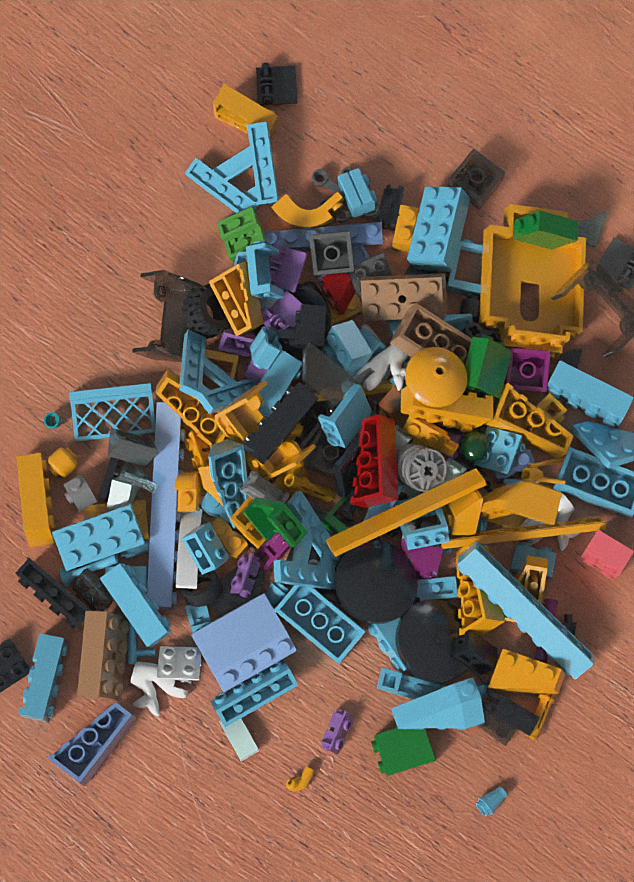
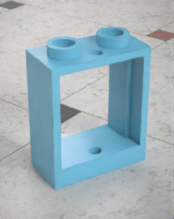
[447,239,483,297]
[396,498,449,550]

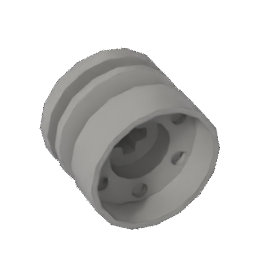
[396,443,447,492]

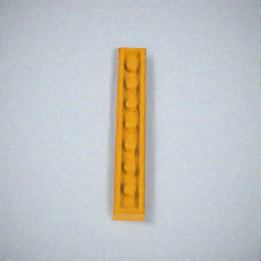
[326,468,486,557]
[439,517,606,549]

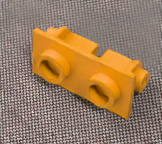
[185,431,210,471]

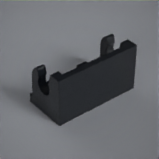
[377,184,404,231]
[453,629,498,675]

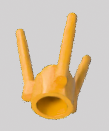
[522,457,566,490]

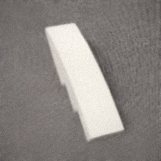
[176,509,202,589]

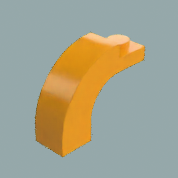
[271,192,345,229]

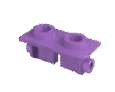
[230,553,261,598]
[321,709,354,755]

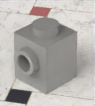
[63,474,98,512]

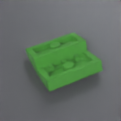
[217,207,267,262]

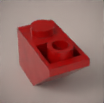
[321,272,355,316]

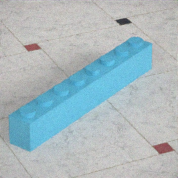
[457,541,594,680]

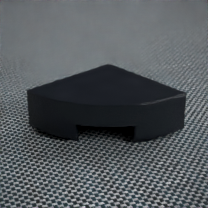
[557,349,582,369]

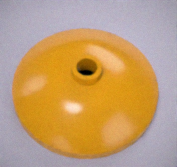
[405,347,467,408]

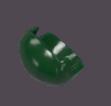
[458,431,490,464]

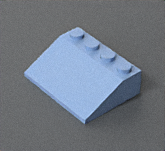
[191,593,297,692]

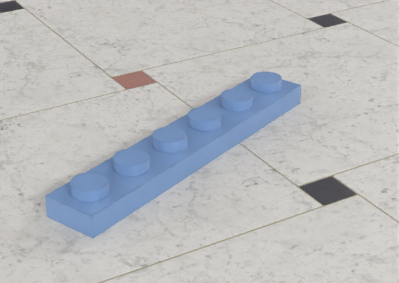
[264,222,383,251]

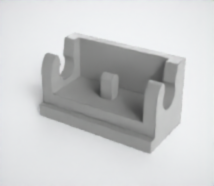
[240,471,290,503]

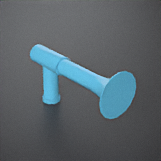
[60,554,119,588]
[127,621,155,664]

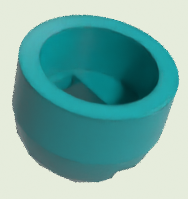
[44,412,62,429]

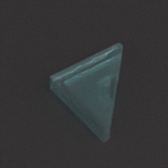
[578,211,607,247]
[119,461,157,493]

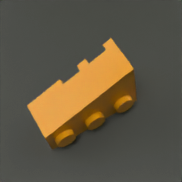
[213,84,278,138]
[209,261,264,336]
[503,555,548,622]
[488,649,566,694]

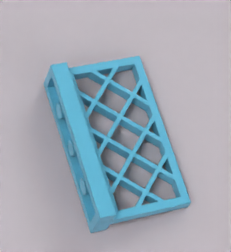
[69,383,156,442]

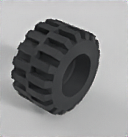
[182,284,231,339]

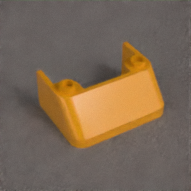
[215,380,316,480]
[479,479,562,528]

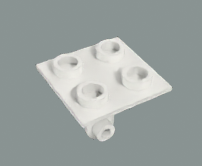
[157,646,202,680]

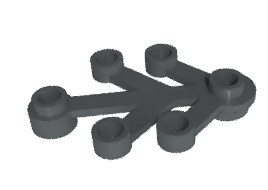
[312,167,380,223]

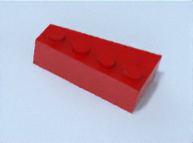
[350,414,399,508]

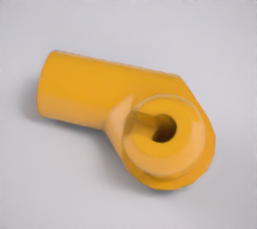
[286,766,315,792]

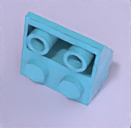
[321,320,373,382]

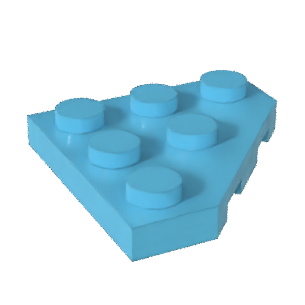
[570,421,634,469]

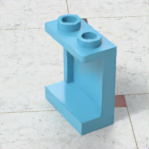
[246,241,285,301]
[318,380,372,448]

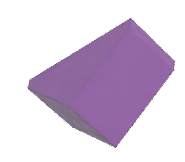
[218,328,256,358]

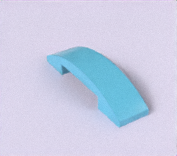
[377,668,447,700]

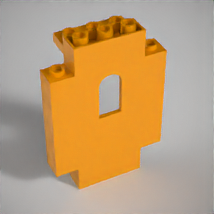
[479,204,586,359]

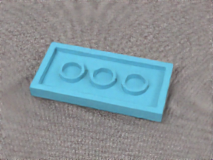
[52,504,145,571]

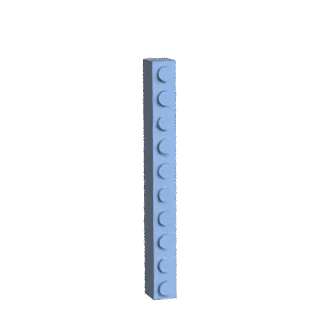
[147,402,185,610]

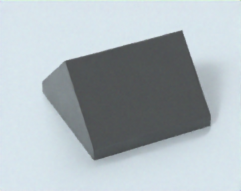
[309,231,355,275]
[108,428,158,467]

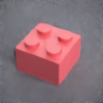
[581,530,634,578]

